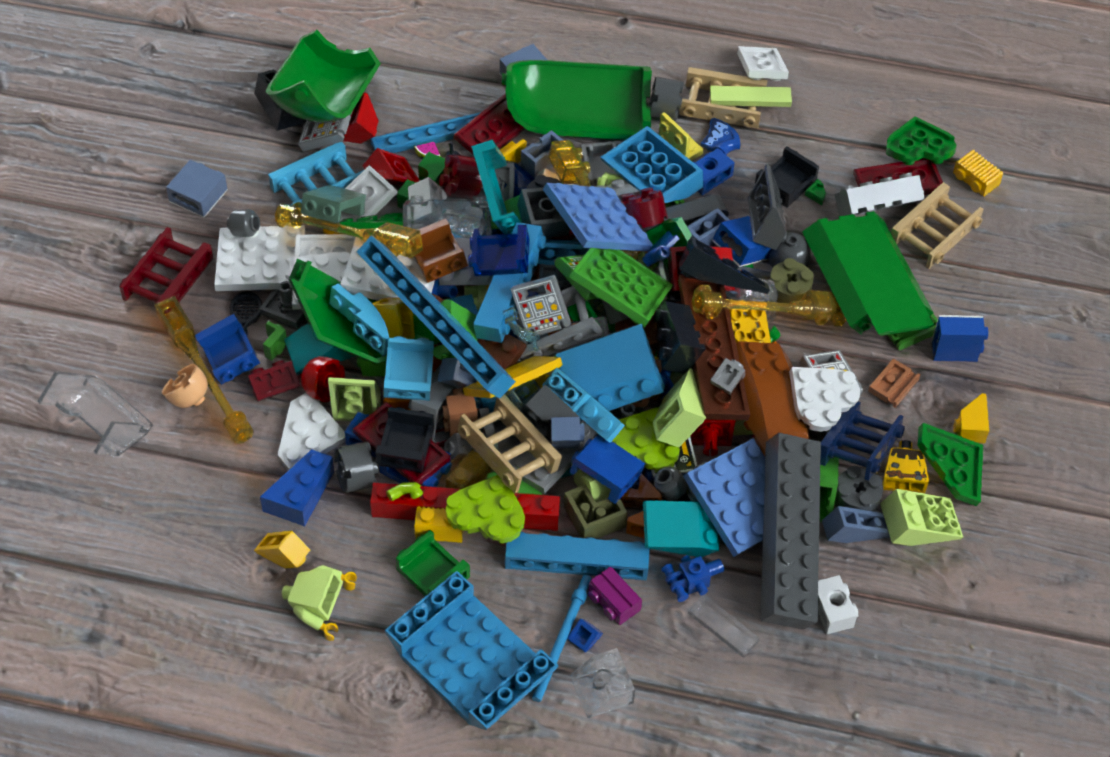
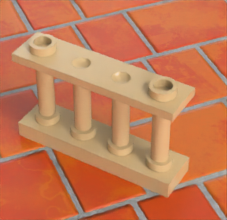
[679,67,768,129]
[891,182,984,269]
[457,394,562,494]

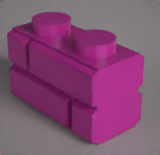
[588,567,642,625]

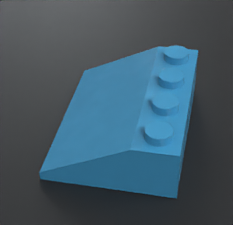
[601,126,703,203]
[556,323,665,421]

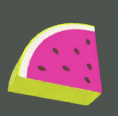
[415,142,441,158]

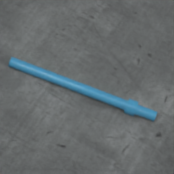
[532,575,592,702]

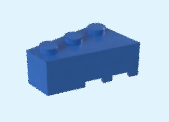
[260,449,335,526]

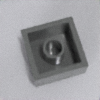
[517,187,570,238]

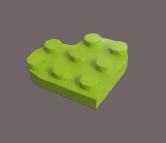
[612,407,680,473]
[446,475,525,543]

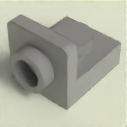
[710,358,745,395]
[444,433,480,463]

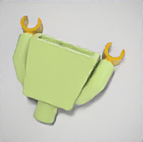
[282,565,357,641]

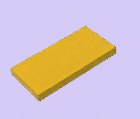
[463,356,563,398]

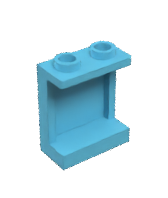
[384,336,434,401]

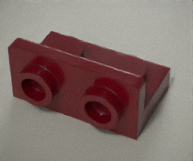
[247,360,300,402]

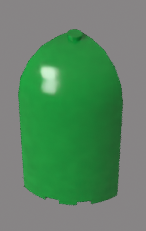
[266,29,381,123]
[502,60,652,140]

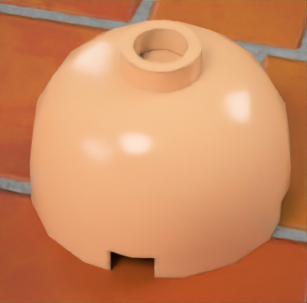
[162,364,208,408]

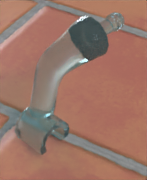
[502,307,540,351]

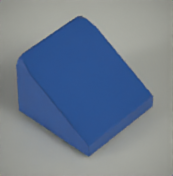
[567,618,603,652]

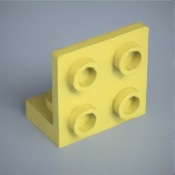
[659,112,703,161]

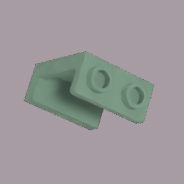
[301,185,366,223]

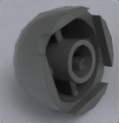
[768,232,811,268]

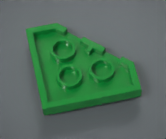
[340,213,413,234]
[917,423,983,506]

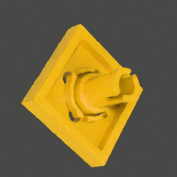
[728,303,771,343]

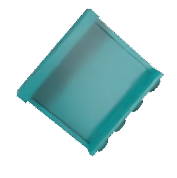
[471,140,522,237]

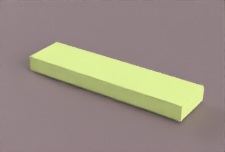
[710,86,792,107]

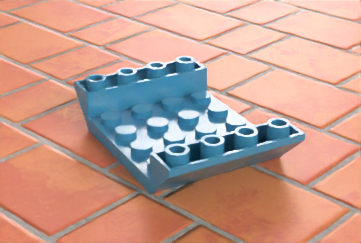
[385,571,558,730]

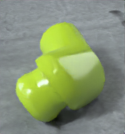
[386,482,423,501]

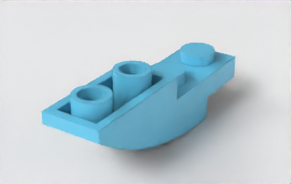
[329,284,389,356]
[542,368,625,443]

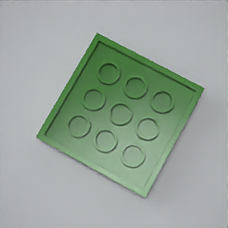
[569,248,673,327]

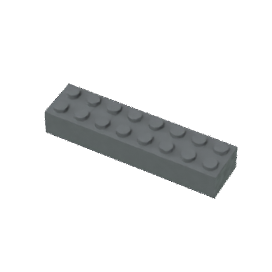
[761,433,821,630]

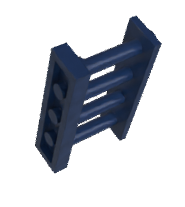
[820,401,905,481]

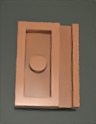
[868,358,921,408]

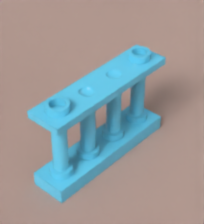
[268,142,364,220]

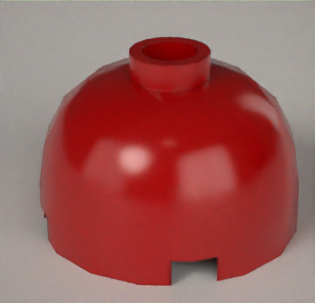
[301,356,345,402]

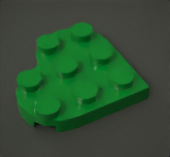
[886,116,957,165]

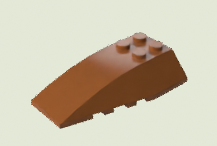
[736,341,809,456]

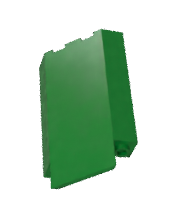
[802,211,935,336]

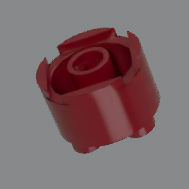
[439,154,482,200]
[621,188,668,228]

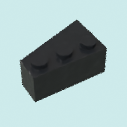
[254,69,306,131]
[654,301,706,374]

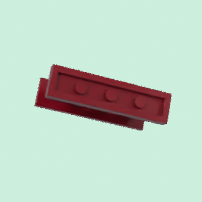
[119,227,214,319]

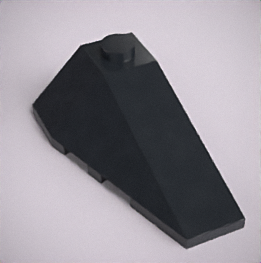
[679,236,770,294]

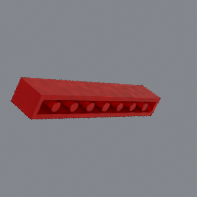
[370,482,560,531]

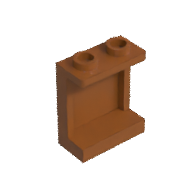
[406,218,468,283]

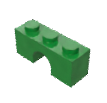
[397,152,445,212]

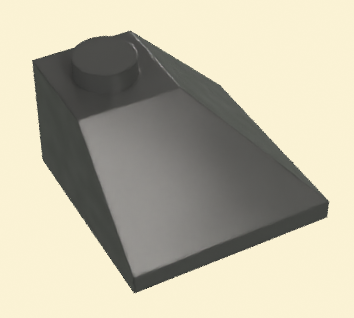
[526,385,582,425]

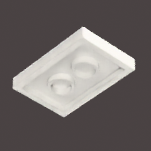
[737,46,789,81]
[339,165,398,224]

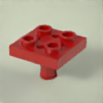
[690,419,735,456]

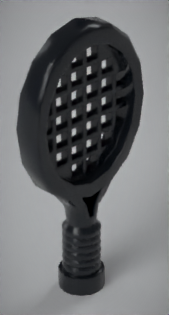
[229,291,262,334]

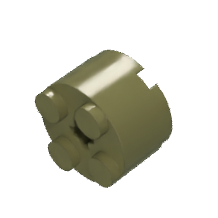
[768,258,814,310]

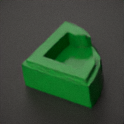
[805,179,826,206]

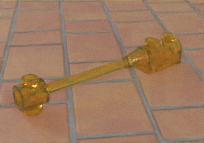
[548,140,638,260]
[275,202,423,258]
[692,285,846,327]
[154,296,254,444]

